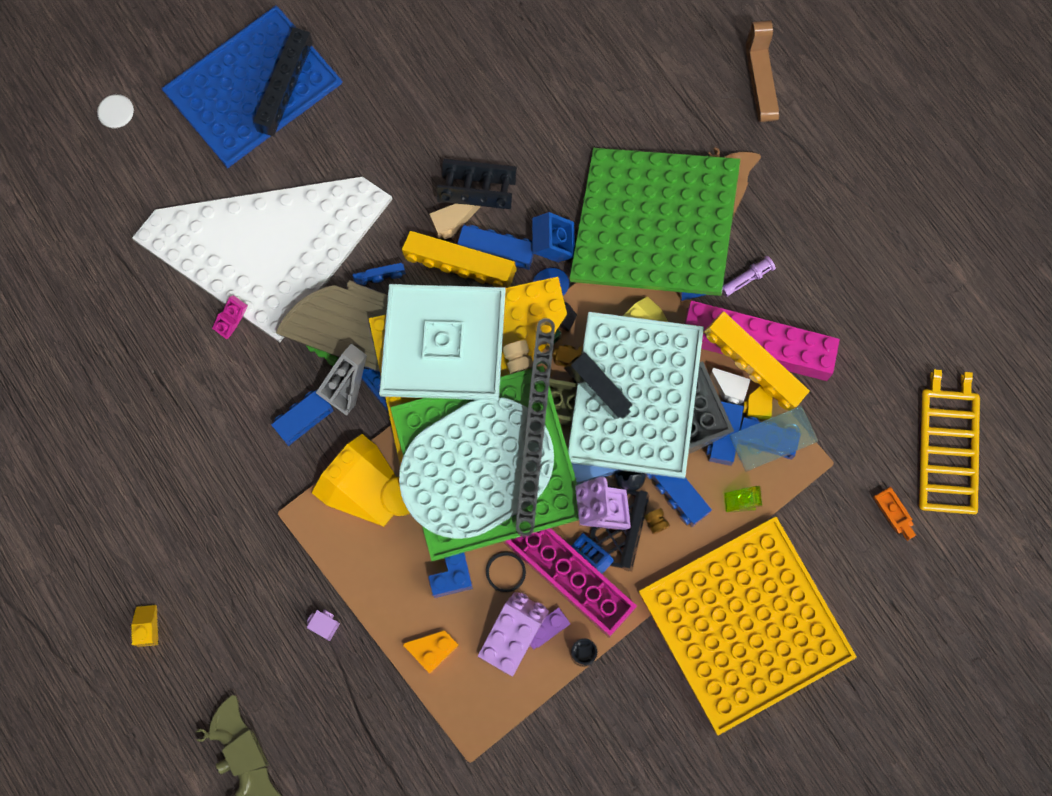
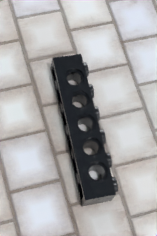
[253,27,313,137]

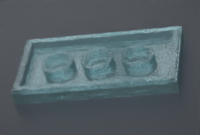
[729,406,818,472]

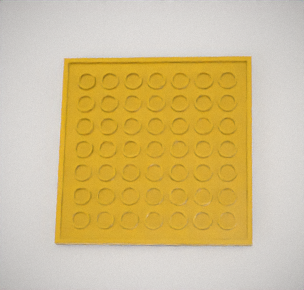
[638,517,857,735]

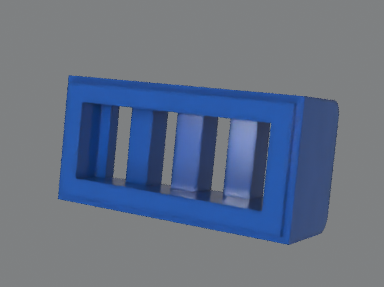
[571,533,614,574]

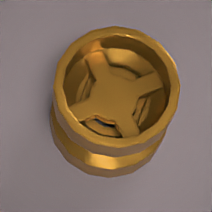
[644,508,670,534]

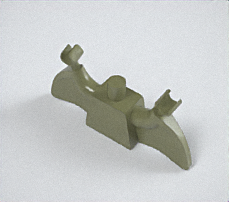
[196,695,281,796]

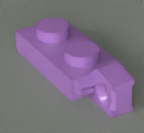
[529,608,570,650]

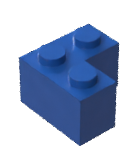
[429,552,473,598]

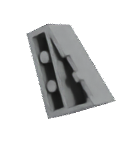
[316,344,367,416]

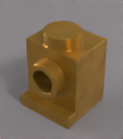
[553,345,583,367]

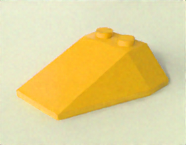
[312,434,396,527]

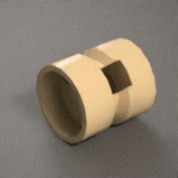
[502,340,533,374]

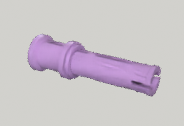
[722,255,776,297]

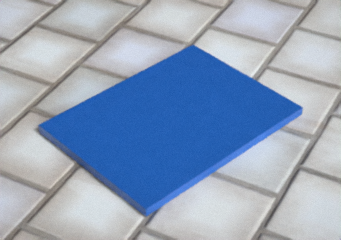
[161,5,343,168]

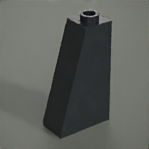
[564,352,633,419]

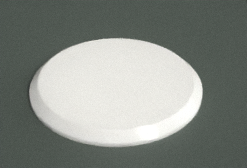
[97,94,134,128]

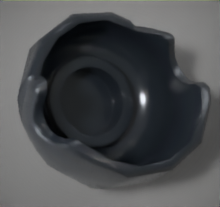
[615,471,646,491]

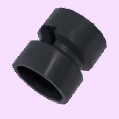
[571,638,598,667]

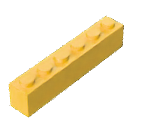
[402,231,517,288]
[704,311,809,411]

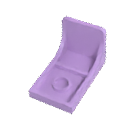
[575,477,631,530]
[478,592,549,677]

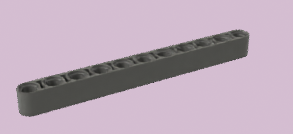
[516,318,555,537]

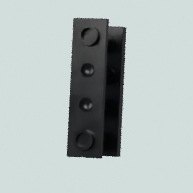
[437,159,517,210]

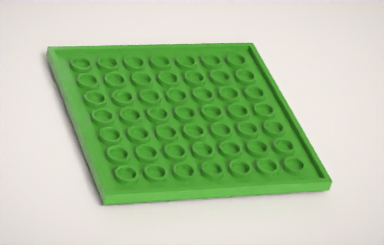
[570,148,740,296]
[390,365,579,561]

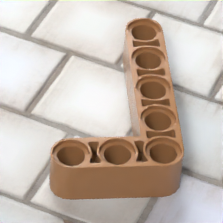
[746,20,779,122]

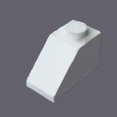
[710,368,750,405]

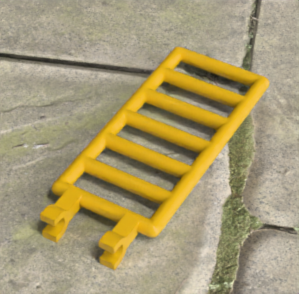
[919,369,980,515]

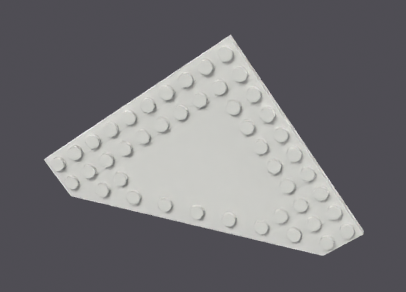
[132,177,392,343]

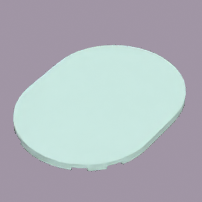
[399,398,554,539]

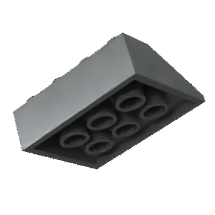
[688,361,734,454]

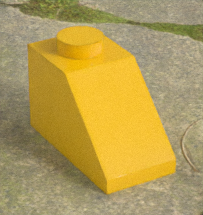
[743,386,773,421]
[131,605,158,647]

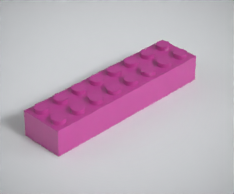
[684,301,840,381]
[503,528,637,638]

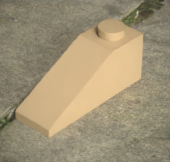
[430,204,481,239]

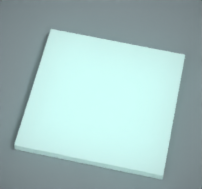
[379,284,506,400]

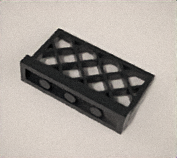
[586,485,650,572]

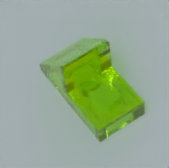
[724,486,762,513]

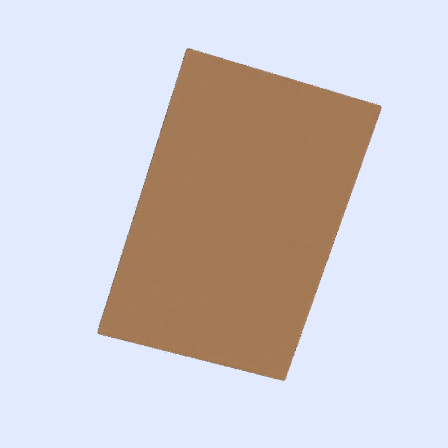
[278,283,834,762]

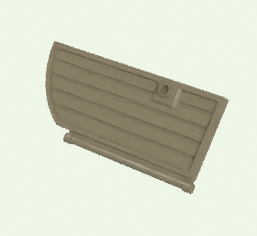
[276,280,388,372]

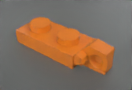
[873,487,916,541]

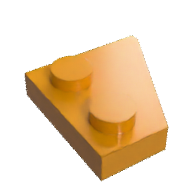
[403,630,459,674]

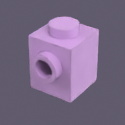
[307,610,340,641]

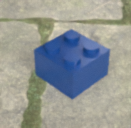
[532,212,575,262]

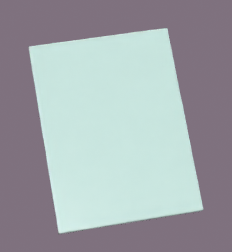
[568,312,704,479]

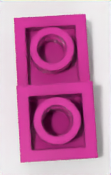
[212,295,248,339]

